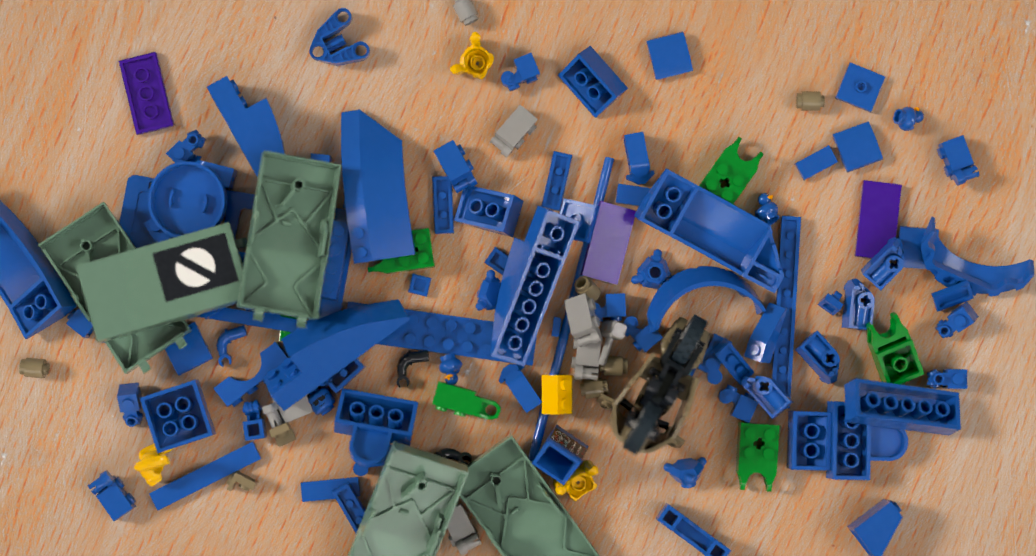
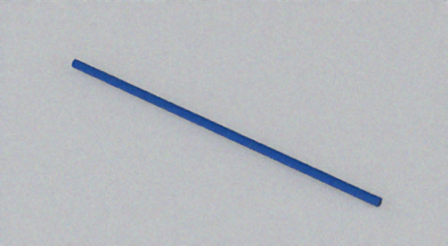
[528,157,614,467]

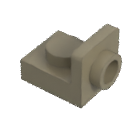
[269,422,296,447]
[226,471,258,491]

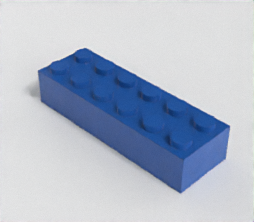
[844,378,961,436]

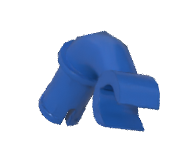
[216,325,247,367]

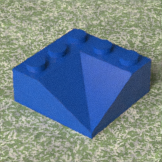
[140,379,216,453]

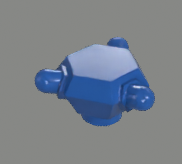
[631,249,671,289]
[476,270,501,311]
[663,457,707,488]

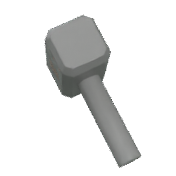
[598,320,627,367]

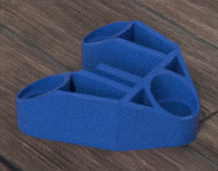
[309,8,370,66]

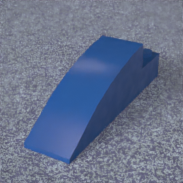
[207,76,286,178]
[490,206,580,367]
[263,299,410,411]

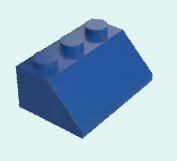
[558,46,628,118]
[787,411,832,471]

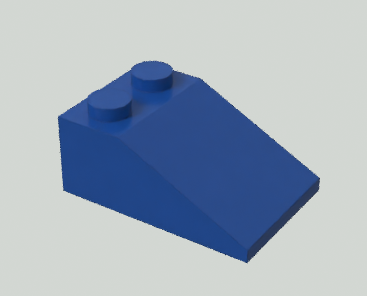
[454,186,524,237]

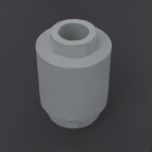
[453,0,478,26]

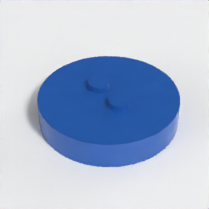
[148,161,228,237]

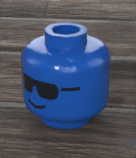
[308,387,335,416]

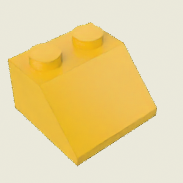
[542,375,573,414]

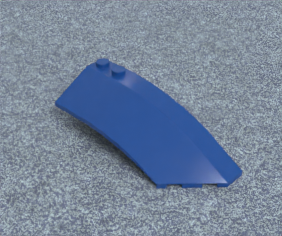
[341,109,415,264]
[634,168,784,293]
[0,201,77,339]

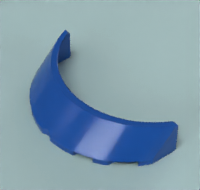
[921,217,1034,296]
[647,266,766,333]

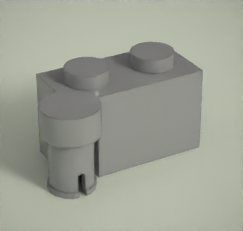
[490,105,538,158]
[564,293,603,347]
[571,338,601,381]
[262,394,314,429]
[447,503,482,556]

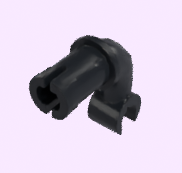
[396,350,429,388]
[434,448,472,465]

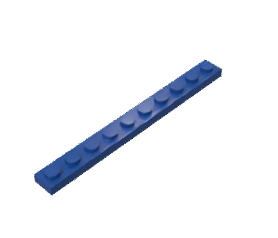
[772,216,801,409]

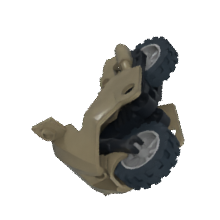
[597,314,710,455]

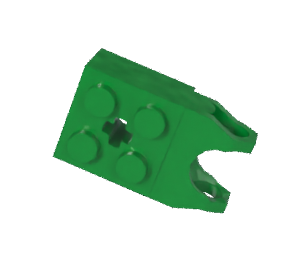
[699,137,764,204]
[368,228,435,274]
[866,312,924,384]
[432,381,501,420]
[736,422,780,492]

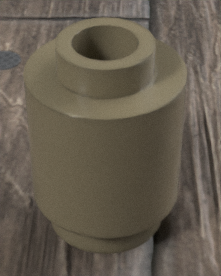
[796,91,825,111]
[574,276,601,301]
[600,356,628,376]
[19,358,50,378]
[580,378,608,399]

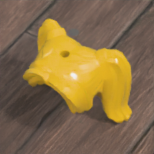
[450,31,494,79]
[134,444,174,486]
[553,460,599,502]

